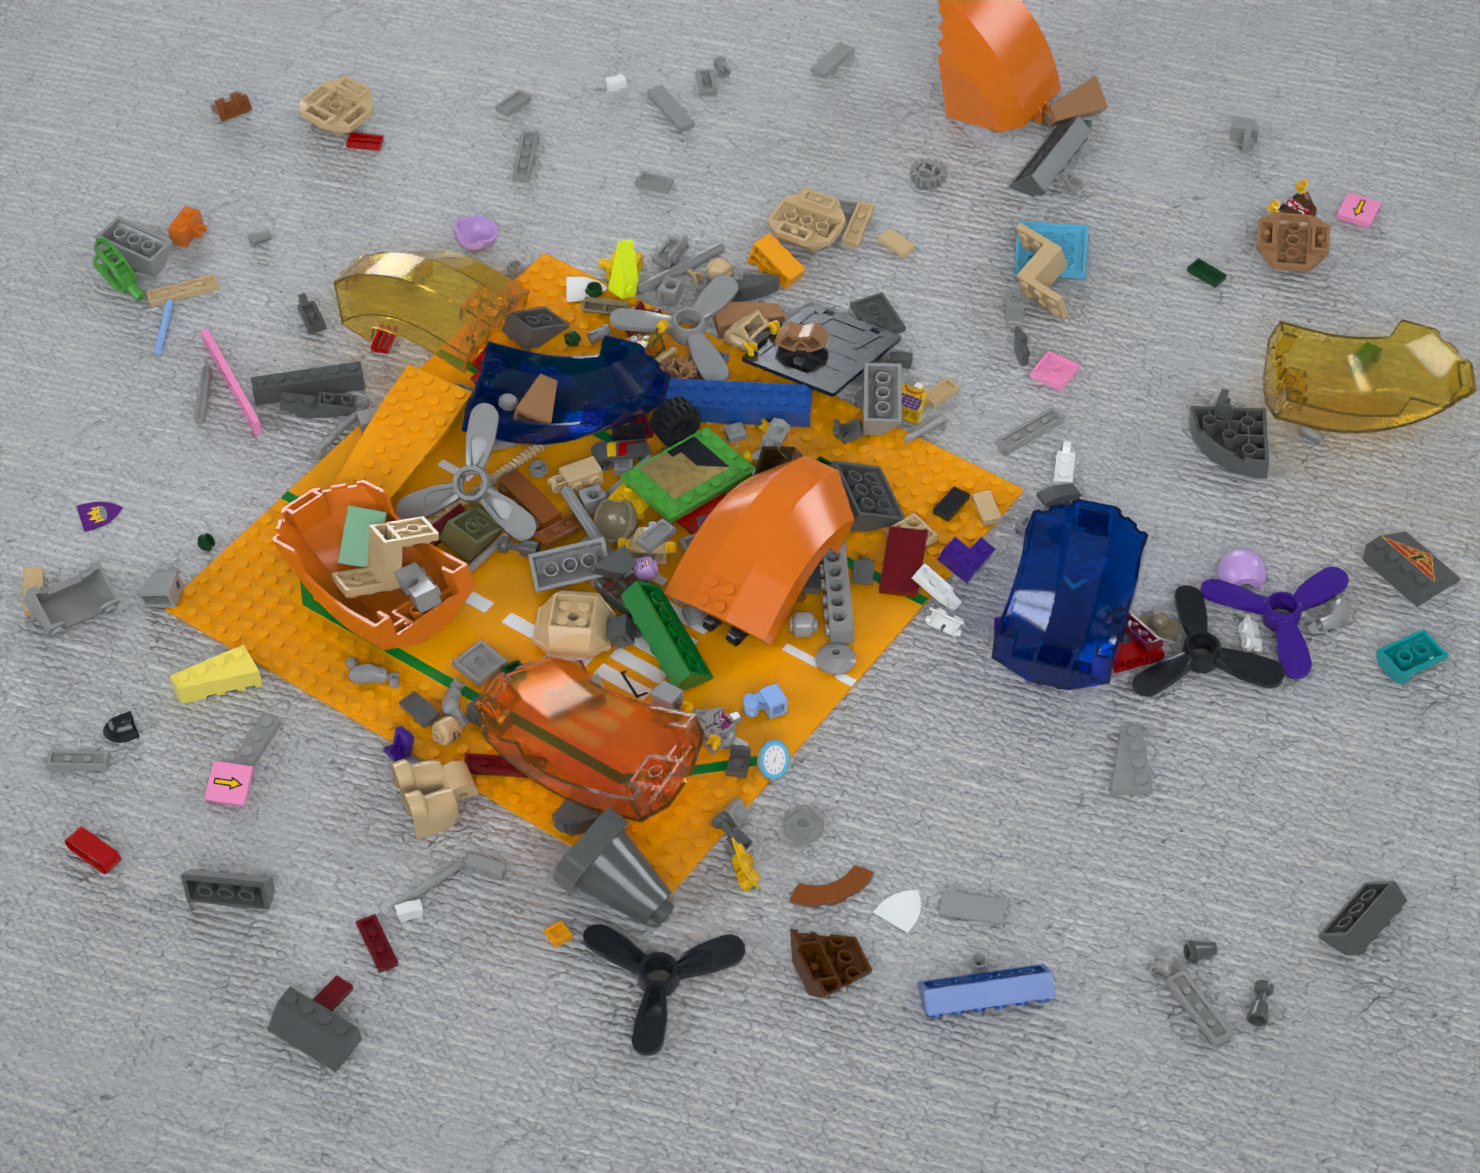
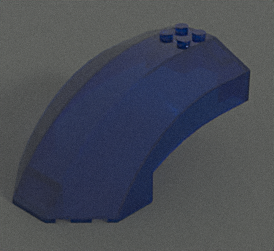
[461,335,671,445]
[991,499,1149,690]

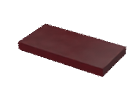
[879,526,928,598]

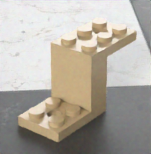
[1016,222,1068,319]
[331,516,439,598]

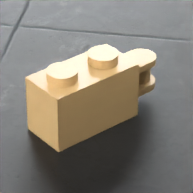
[547,456,603,494]

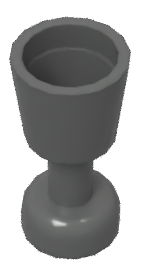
[499,536,541,558]
[711,811,752,853]
[1246,980,1274,1027]

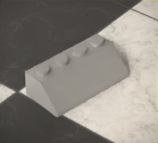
[95,216,173,277]
[863,363,902,435]
[528,537,609,593]

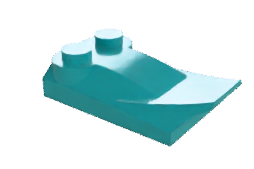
[1376,629,1449,684]

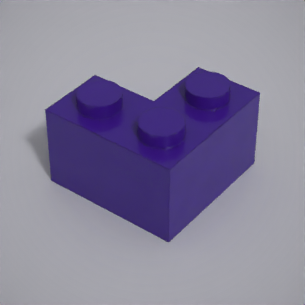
[937,537,996,584]

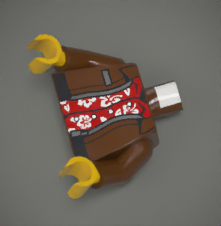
[1267,179,1317,217]

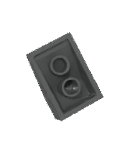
[502,307,570,350]

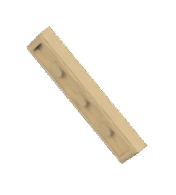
[146,273,220,308]

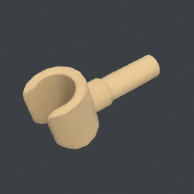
[686,269,704,285]

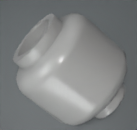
[790,612,818,638]

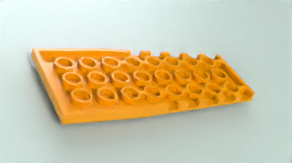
[333,364,473,502]

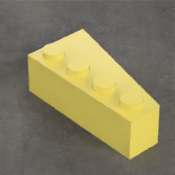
[170,645,262,704]

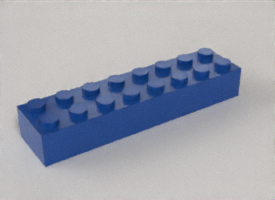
[661,378,812,427]

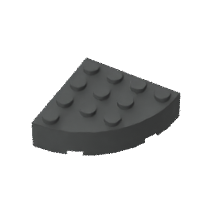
[1189,406,1269,479]

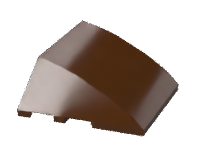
[790,929,873,998]

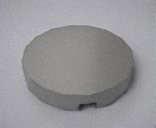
[783,807,824,844]

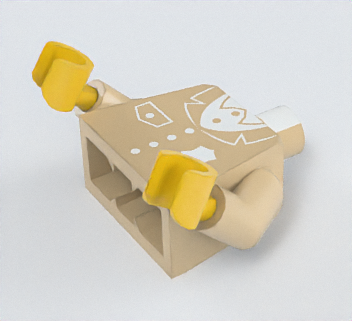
[724,310,781,356]
[617,522,677,565]

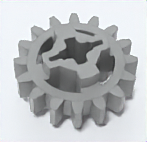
[910,157,947,189]

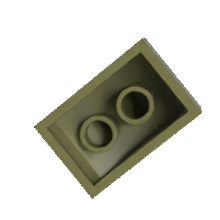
[439,504,504,561]

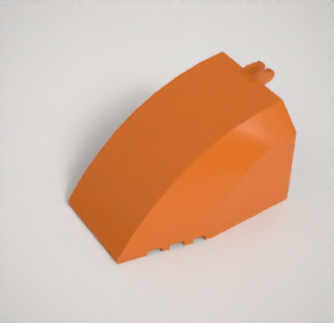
[938,0,1061,132]

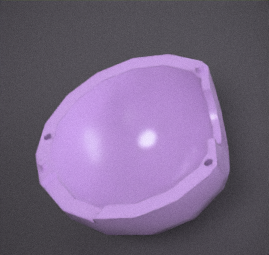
[453,215,499,251]
[1217,548,1266,588]

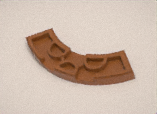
[790,865,873,907]

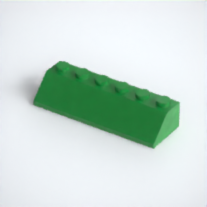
[620,581,714,690]

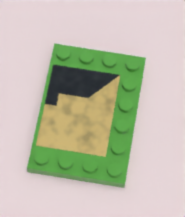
[621,427,756,524]

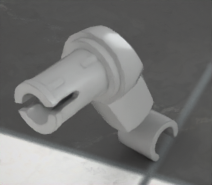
[1304,594,1350,634]
[345,657,400,688]
[441,676,470,728]

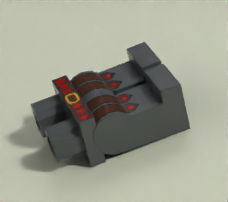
[596,573,652,618]

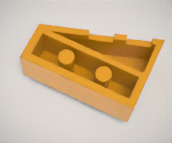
[747,233,805,289]

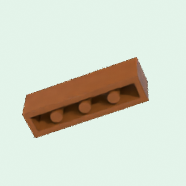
[498,469,562,531]

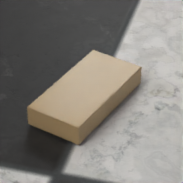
[878,228,915,258]
[926,377,960,409]
[972,490,1002,526]

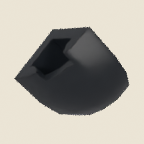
[103,711,140,743]

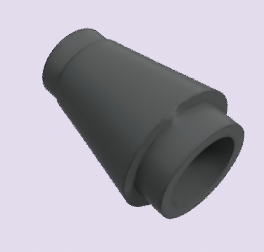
[1184,940,1217,962]

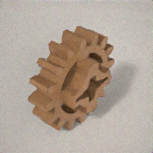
[657,355,697,384]

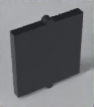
[611,422,647,441]

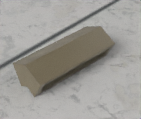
[582,296,630,316]

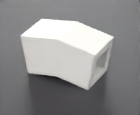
[605,73,627,92]
[395,900,423,923]

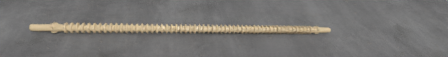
[428,346,677,525]

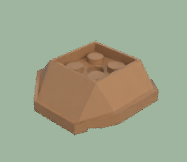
[1256,212,1331,272]

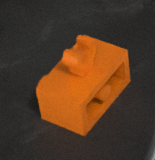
[168,206,207,248]

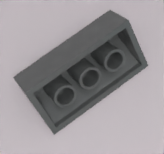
[181,869,275,910]
[1318,881,1408,956]
[268,986,362,1073]

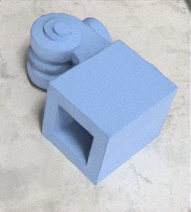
[743,683,788,719]

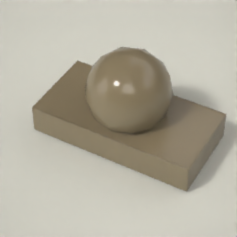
[1140,611,1180,640]

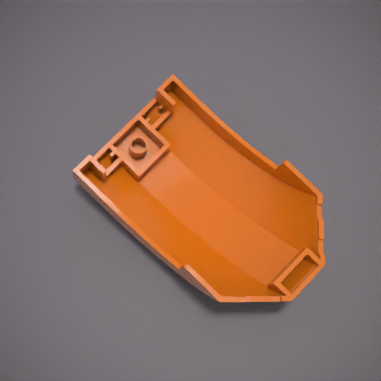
[664,456,855,647]
[272,480,476,650]

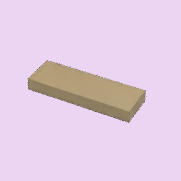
[841,200,875,248]
[23,566,44,616]

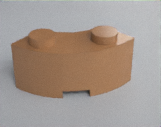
[775,320,829,352]

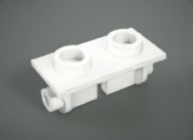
[925,607,967,638]
[1238,614,1263,655]

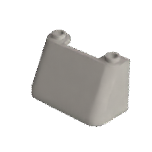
[24,561,120,636]

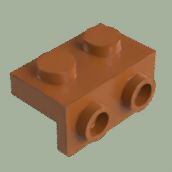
[210,91,252,122]

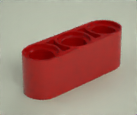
[1104,641,1165,673]
[64,826,122,875]

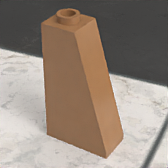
[1043,76,1108,127]
[712,302,785,339]
[512,374,557,437]

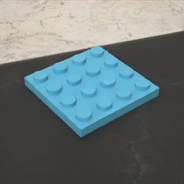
[1014,221,1089,279]

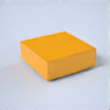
[543,920,573,948]

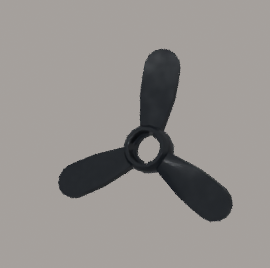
[1132,585,1284,696]
[583,924,745,1056]

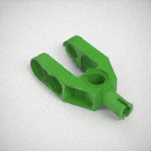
[93,238,145,302]

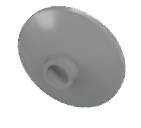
[816,642,856,675]

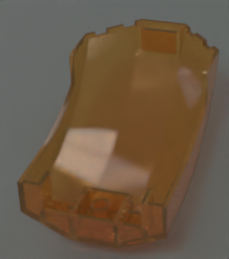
[474,654,705,822]

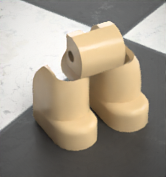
[391,759,478,839]

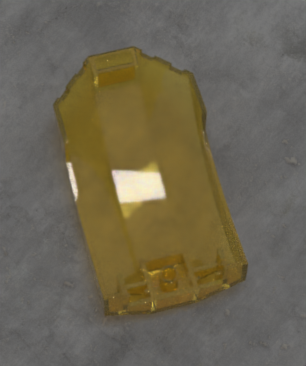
[333,250,530,374]
[1263,319,1476,433]

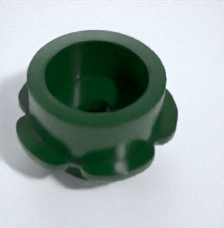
[585,282,603,298]
[564,330,581,347]
[197,533,215,552]

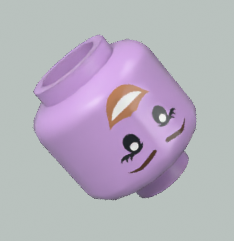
[633,556,659,582]

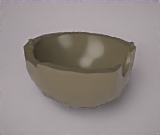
[594,499,638,544]

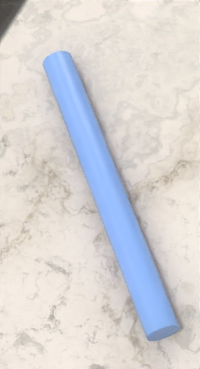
[154,299,174,355]

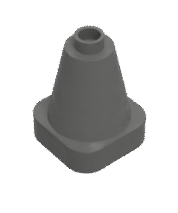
[552,806,675,926]

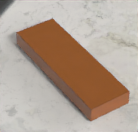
[535,513,584,547]

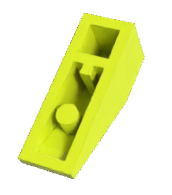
[608,239,638,299]

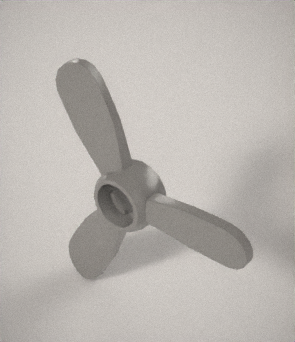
[610,275,738,381]
[396,403,538,541]

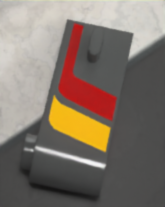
[591,439,652,471]

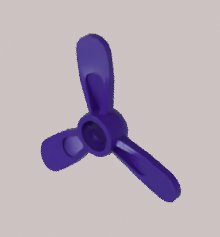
[1200,566,1349,680]

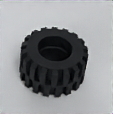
[650,396,701,447]

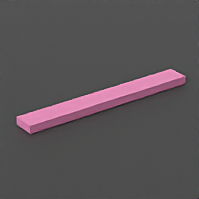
[201,328,262,436]

